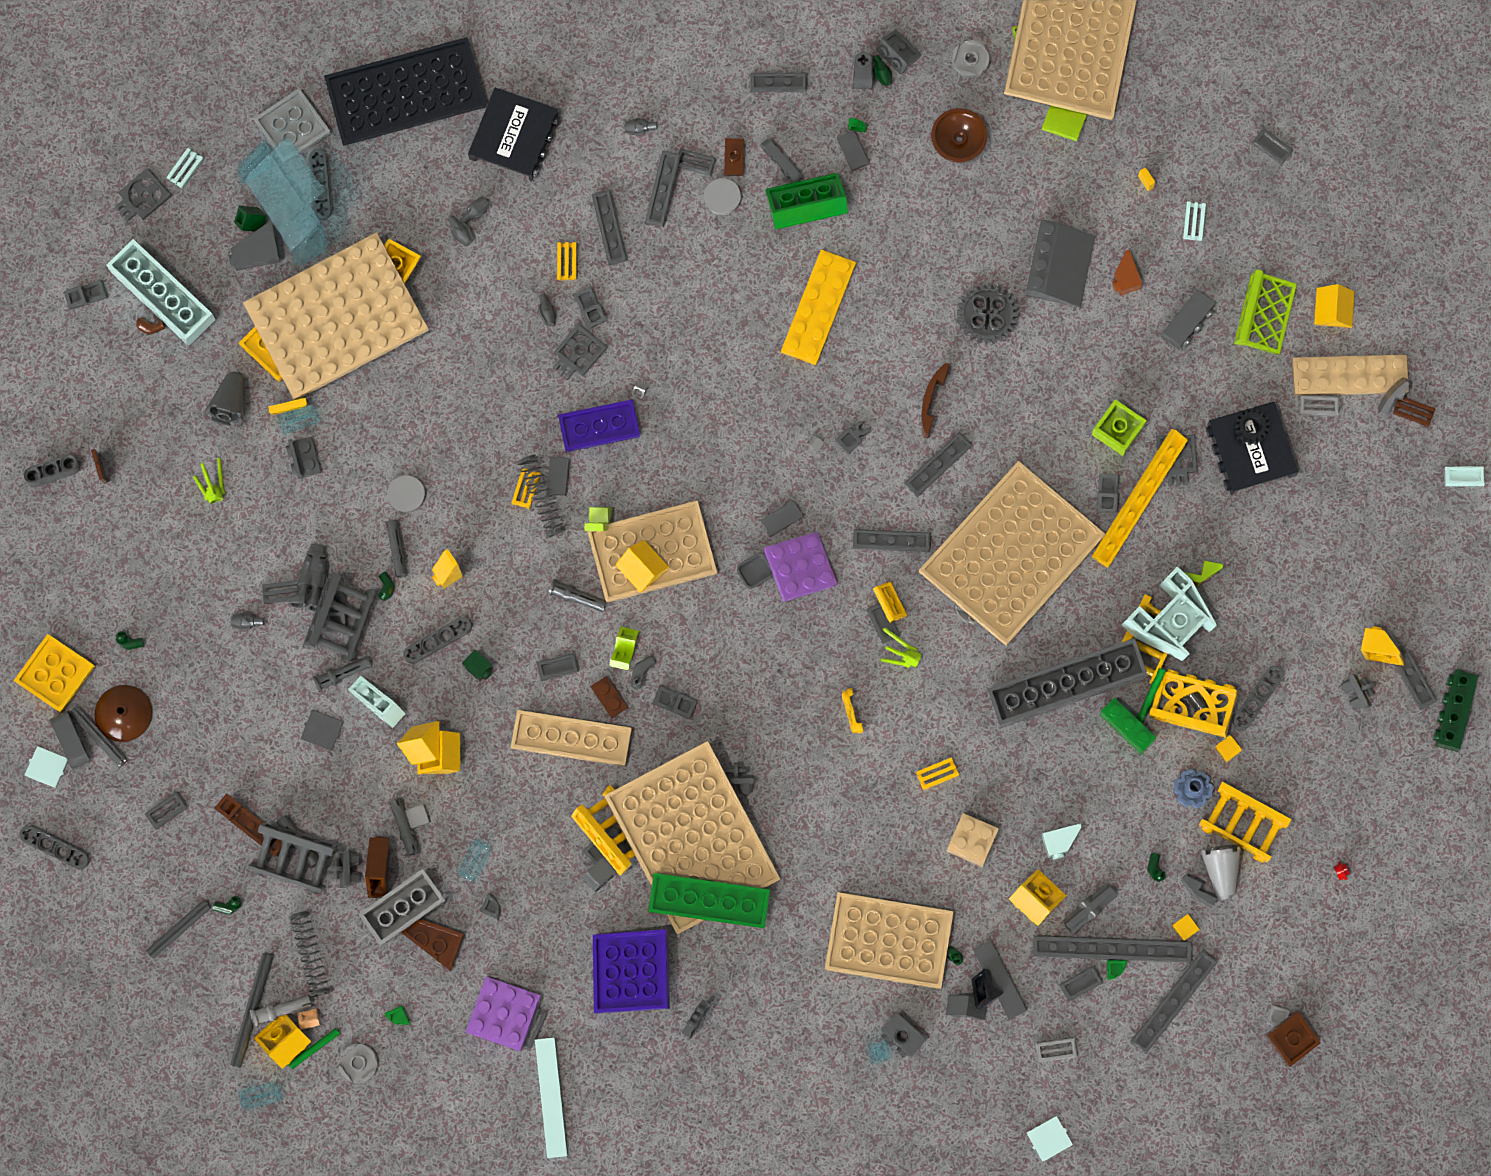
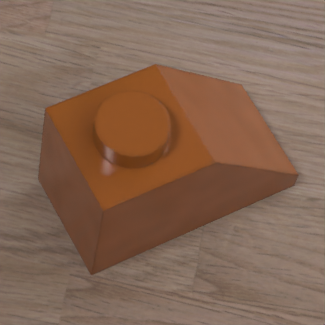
[1112,250,1142,296]

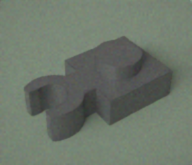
[835,421,869,455]

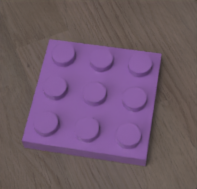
[763,532,837,602]
[466,977,542,1052]

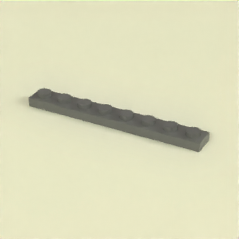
[1033,936,1191,963]

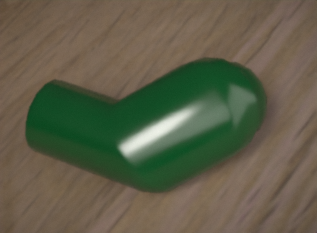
[116,631,144,650]
[946,947,963,965]

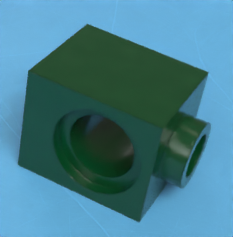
[462,650,493,681]

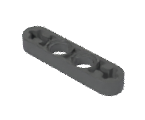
[309,149,332,220]
[403,617,471,664]
[1233,666,1283,731]
[19,826,89,870]

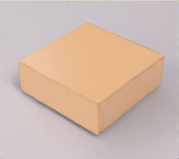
[298,1008,320,1030]

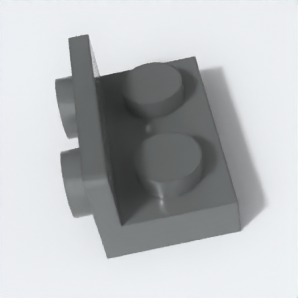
[876,29,921,75]
[286,437,321,479]

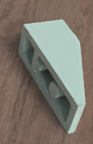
[348,676,405,728]

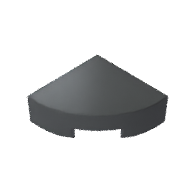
[480,894,500,919]

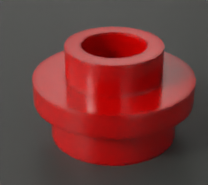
[1334,861,1350,880]

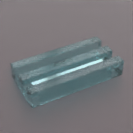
[277,404,320,435]
[457,839,492,883]
[238,1081,282,1111]

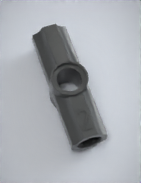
[1062,883,1117,934]

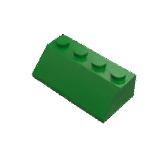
[765,172,848,230]

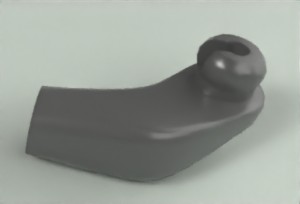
[630,656,656,689]

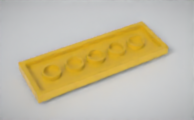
[781,250,856,365]

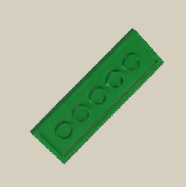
[648,873,770,928]

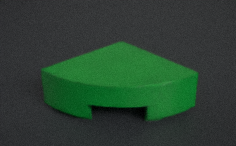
[848,117,867,133]
[1107,960,1127,980]
[384,1006,410,1025]

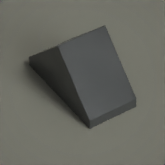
[946,995,987,1020]

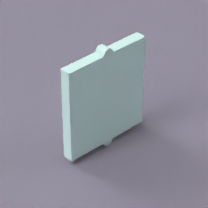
[25,746,68,788]
[1027,1116,1073,1162]

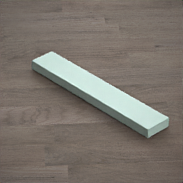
[535,1037,567,1158]

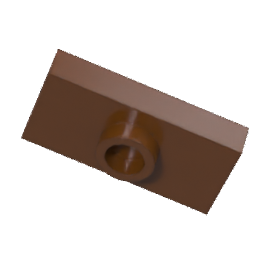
[724,138,744,176]

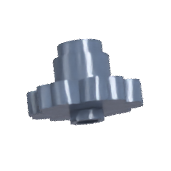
[1173,769,1214,809]

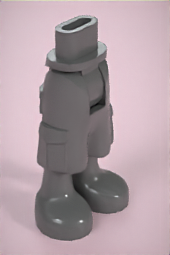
[288,544,327,611]

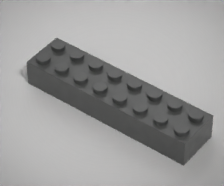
[988,638,1148,728]

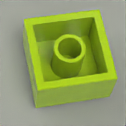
[1092,399,1147,456]

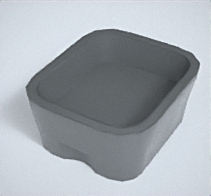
[737,553,773,589]

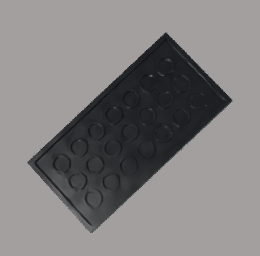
[324,37,487,146]

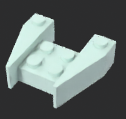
[1122,567,1217,661]

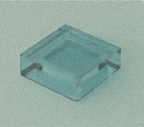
[866,1041,890,1065]

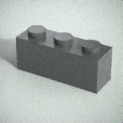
[1161,290,1215,350]

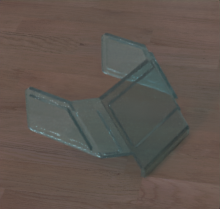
[236,137,328,266]

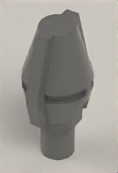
[624,118,658,135]
[460,196,489,224]
[447,215,474,246]
[538,294,556,326]
[231,612,265,631]

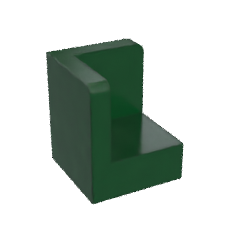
[234,205,266,232]

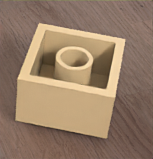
[947,813,999,867]

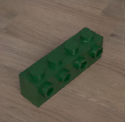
[1433,669,1478,752]

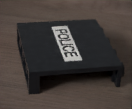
[468,87,560,181]
[1206,401,1298,495]

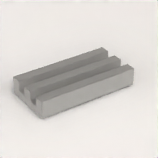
[1300,395,1339,417]
[1035,1038,1078,1063]

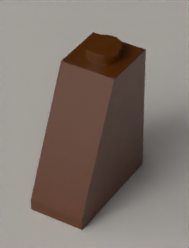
[365,837,390,898]

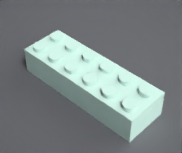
[106,239,215,346]

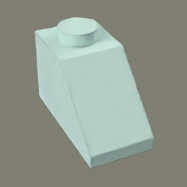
[1042,824,1081,860]

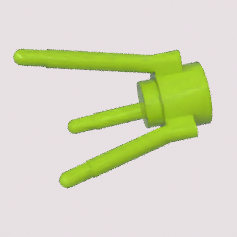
[193,458,226,504]
[880,628,921,668]

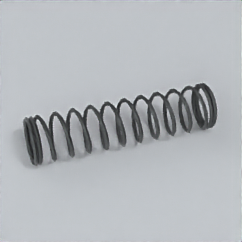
[517,454,566,537]
[289,911,330,998]

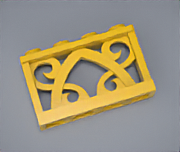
[1149,669,1238,738]

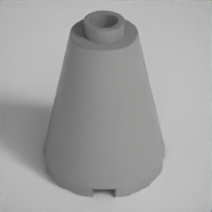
[1201,846,1241,900]

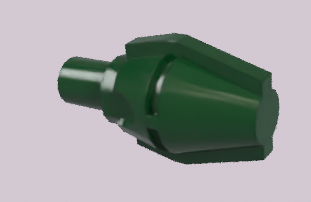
[873,55,893,86]

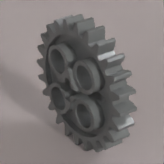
[957,283,1018,345]

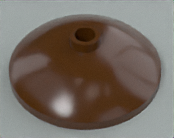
[931,108,988,163]
[94,685,152,742]

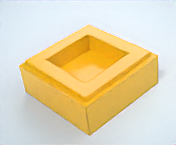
[1138,168,1155,191]
[1214,735,1242,763]
[1172,914,1200,942]

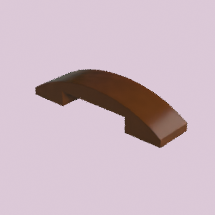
[921,363,949,438]
[214,793,282,857]

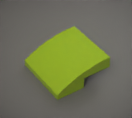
[1042,105,1087,142]

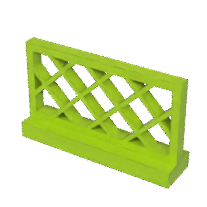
[1234,269,1297,355]

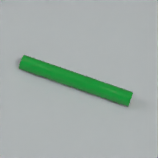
[1137,668,1166,723]
[288,1028,340,1070]

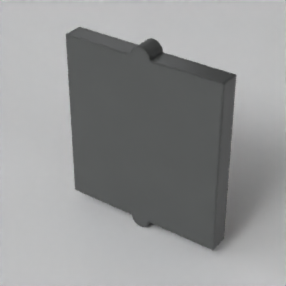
[300,710,344,751]

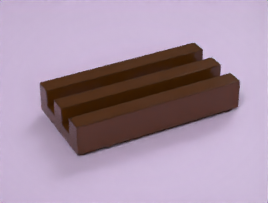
[1393,397,1435,427]

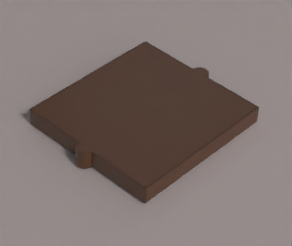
[91,449,108,484]

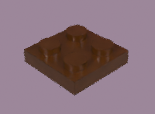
[1266,1011,1321,1067]

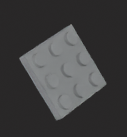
[253,88,331,164]

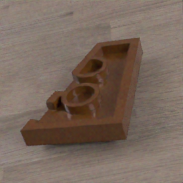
[402,919,464,971]

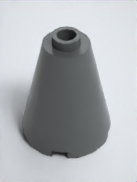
[205,372,245,426]

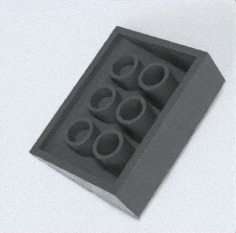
[1025,219,1095,307]

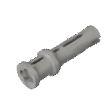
[250,995,311,1027]

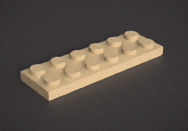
[1292,355,1409,396]
[511,710,632,767]

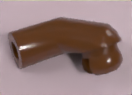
[136,317,165,335]

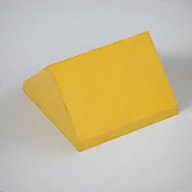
[384,238,421,284]
[1314,284,1354,328]
[616,540,670,593]
[397,721,439,765]

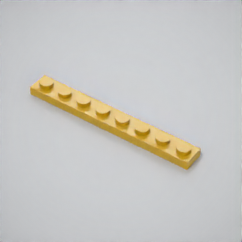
[1091,429,1188,568]

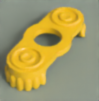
[842,688,863,733]

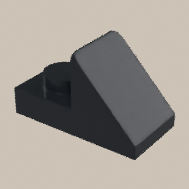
[971,969,1003,1010]

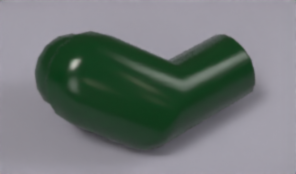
[378,572,395,601]
[1147,853,1166,882]
[213,896,242,915]

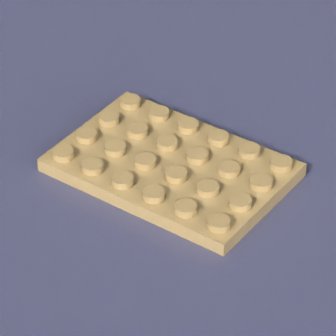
[587,500,717,603]
[825,892,953,989]

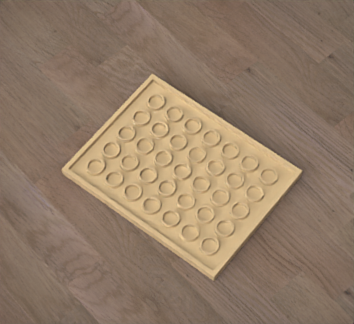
[1004,0,1136,120]
[243,232,429,400]
[919,461,1105,646]
[604,741,780,934]

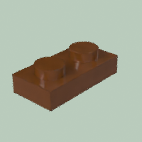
[590,676,628,719]

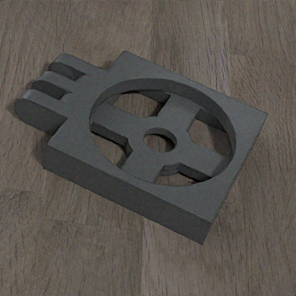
[115,169,172,222]
[553,324,607,380]
[1156,434,1197,486]
[682,999,710,1040]

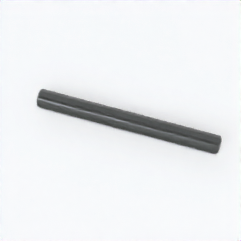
[230,953,273,1068]

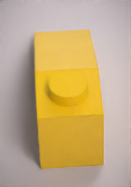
[432,549,463,589]

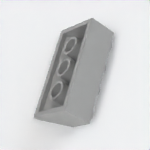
[359,869,445,946]

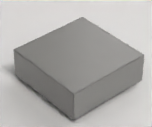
[405,804,430,830]
[1266,1005,1291,1027]

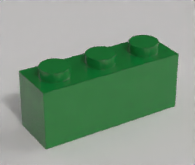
[1099,697,1157,755]

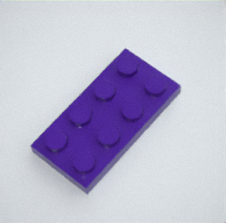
[558,399,640,452]

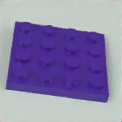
[593,929,670,1014]

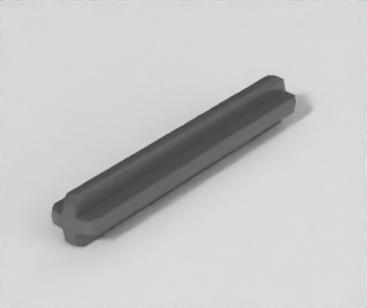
[70,706,127,767]
[146,900,211,958]

